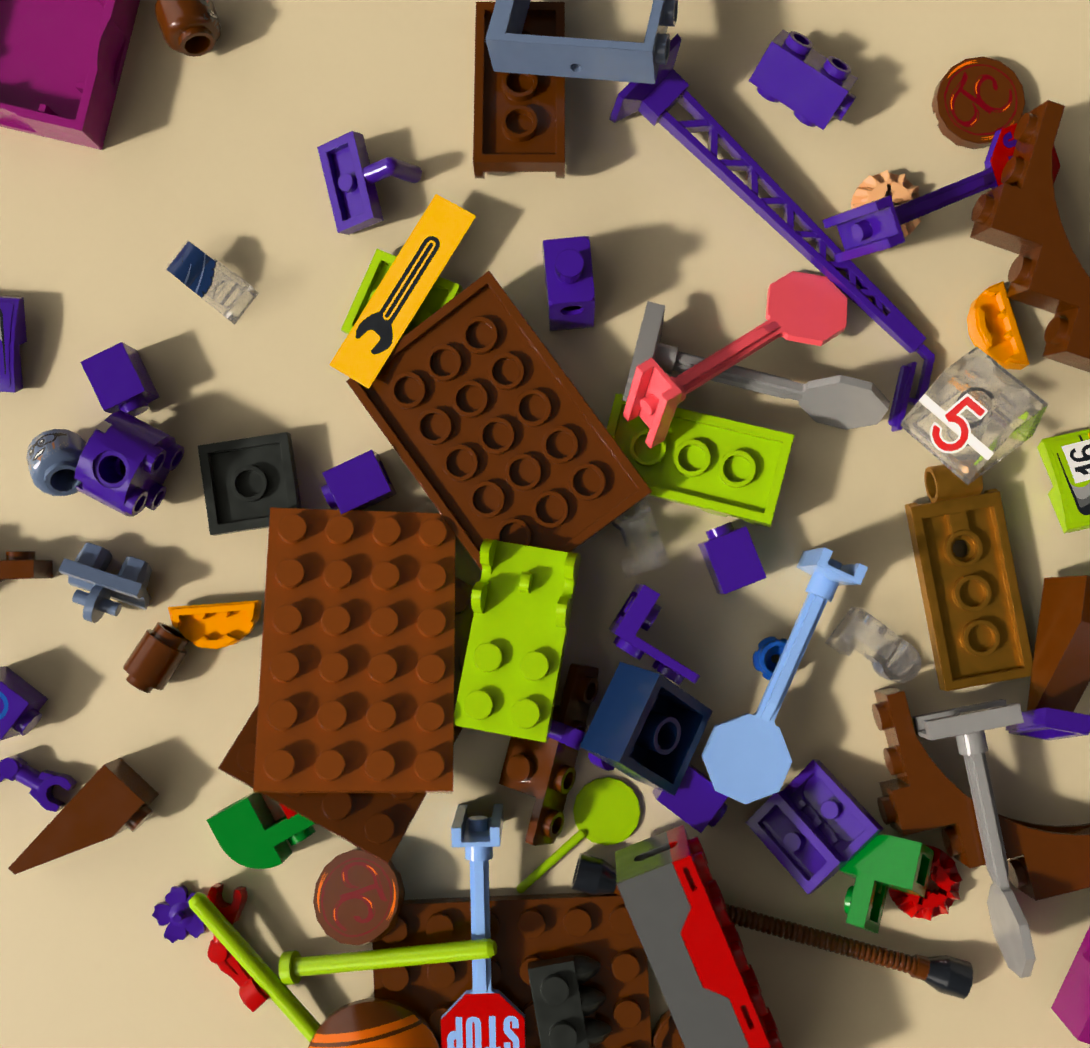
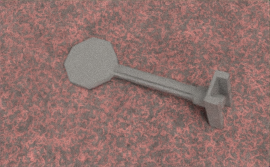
[622,301,890,430]
[912,699,1036,978]

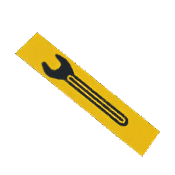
[329,194,476,389]

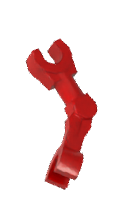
[207,883,269,1012]

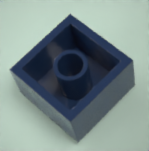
[580,662,713,796]

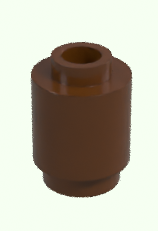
[123,622,189,693]

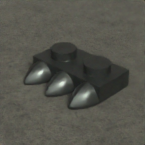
[528,955,612,1048]

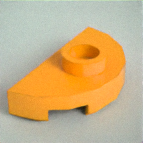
[967,282,1030,370]
[168,600,262,649]

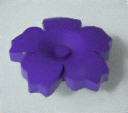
[152,885,206,943]

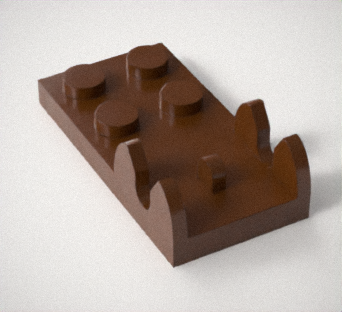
[473,2,565,178]

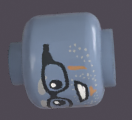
[26,429,86,496]

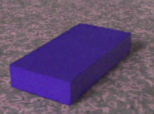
[1006,707,1090,740]

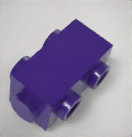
[749,29,858,130]

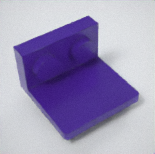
[609,583,700,685]

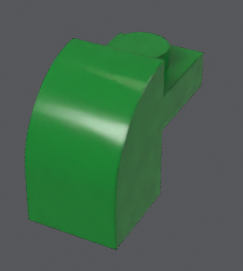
[206,792,316,869]
[839,835,934,934]

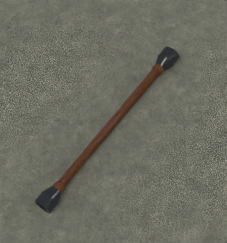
[571,853,973,999]

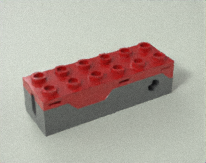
[615,824,783,1048]

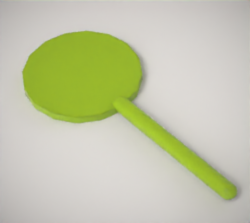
[516,777,640,893]

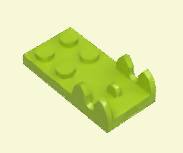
[606,393,794,527]
[454,538,581,743]

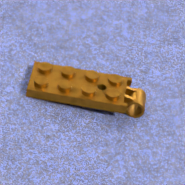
[905,459,1033,691]

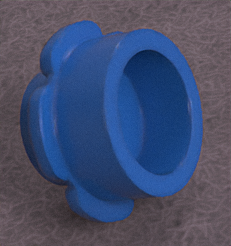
[753,636,787,680]

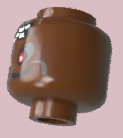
[155,0,221,57]

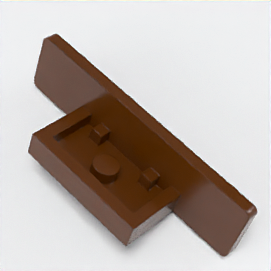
[499,663,599,846]

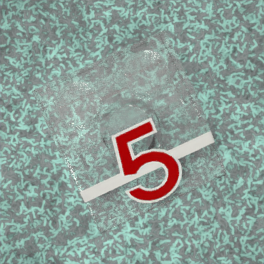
[901,346,1048,485]

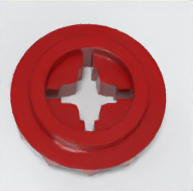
[888,845,963,921]

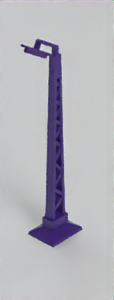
[609,33,935,432]

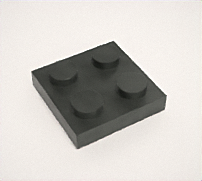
[198,432,301,536]

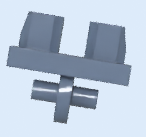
[58,542,152,623]

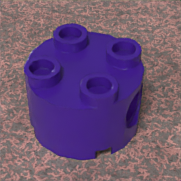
[74,410,185,517]

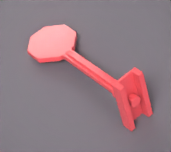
[622,271,848,449]

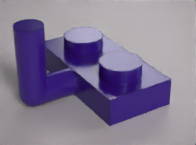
[317,131,422,235]

